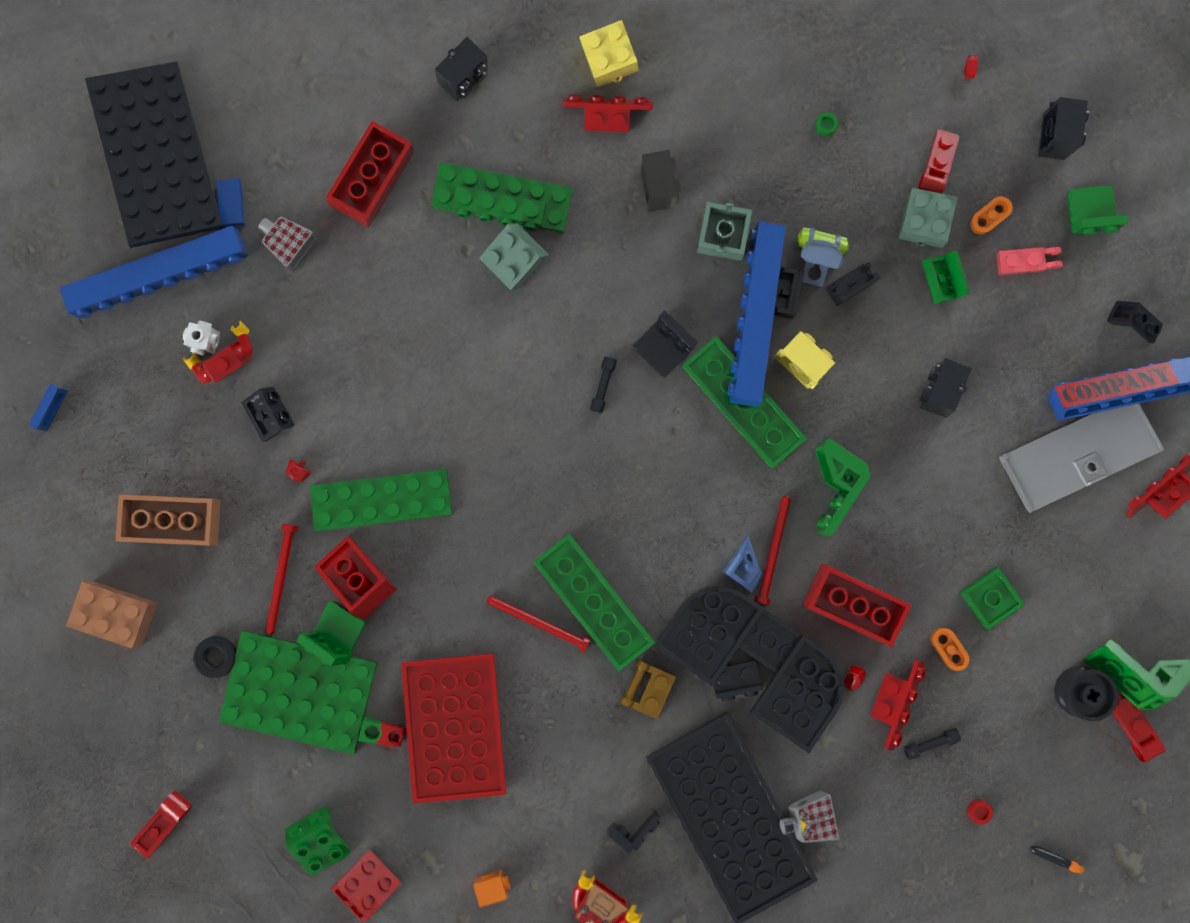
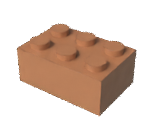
[66,581,158,649]

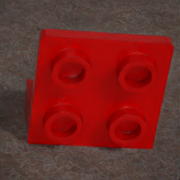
[330,850,401,922]

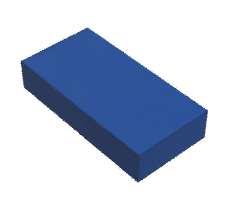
[216,178,245,227]
[29,384,68,431]

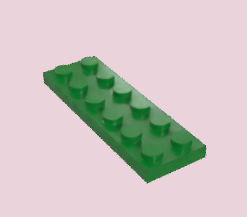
[681,336,807,469]
[310,469,453,532]
[533,534,655,671]

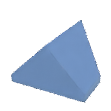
[722,535,764,593]

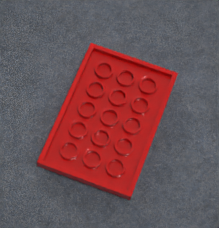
[401,653,507,804]

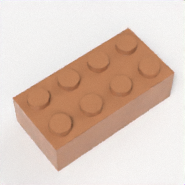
[116,495,221,546]

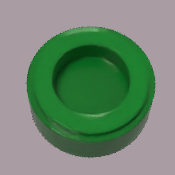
[815,112,839,137]

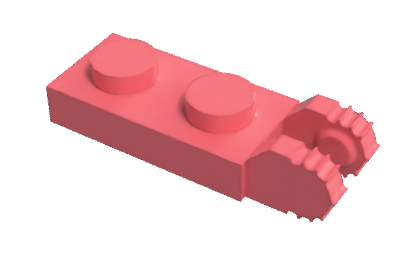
[996,247,1063,275]

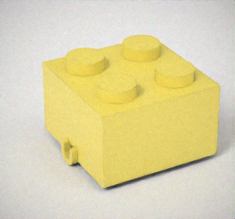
[580,20,639,87]
[775,331,835,389]

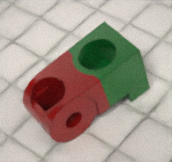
[358,716,405,747]

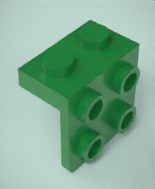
[1067,186,1128,236]
[296,601,365,667]
[285,806,350,875]

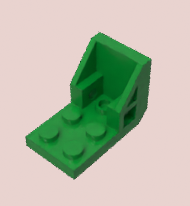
[814,438,870,536]
[1084,639,1190,710]

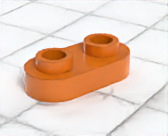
[970,196,1013,235]
[931,628,969,671]

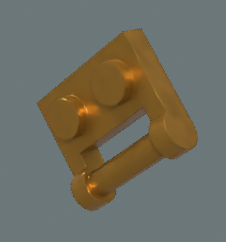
[619,659,676,719]

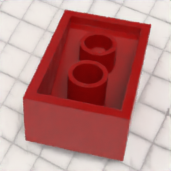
[314,536,397,621]

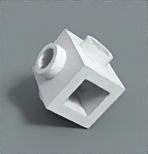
[183,320,220,355]

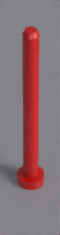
[754,496,791,605]
[266,523,298,634]
[486,596,591,653]

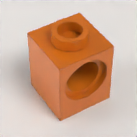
[473,870,511,907]

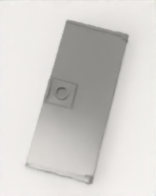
[999,403,1164,513]

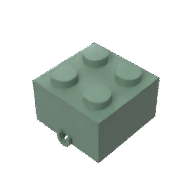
[898,188,958,248]
[696,202,752,261]
[479,223,549,290]

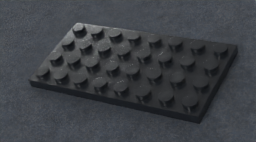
[85,61,223,248]
[646,712,818,923]

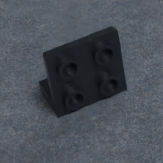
[633,310,698,378]

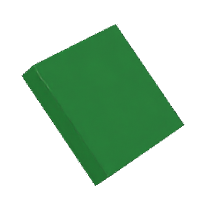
[959,566,1025,631]

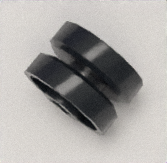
[1054,666,1118,722]

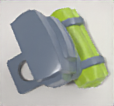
[797,227,849,287]

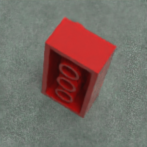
[326,121,414,228]
[802,563,912,647]

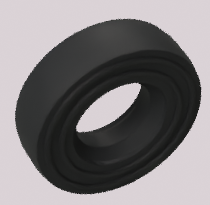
[193,636,236,678]

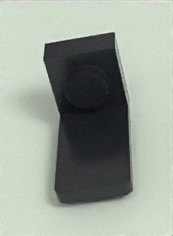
[1107,301,1163,344]
[607,810,660,854]

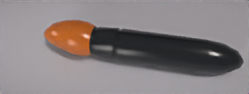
[1030,846,1085,873]

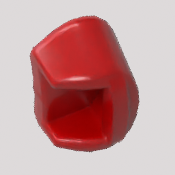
[286,460,311,482]
[843,666,866,691]

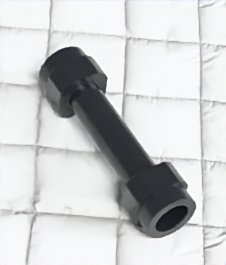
[590,357,617,413]
[903,727,961,760]

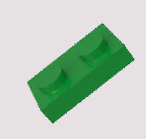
[922,251,970,304]

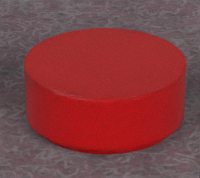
[964,55,978,79]
[967,799,993,825]

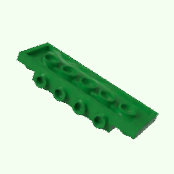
[431,162,573,233]

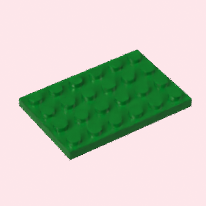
[218,631,378,755]

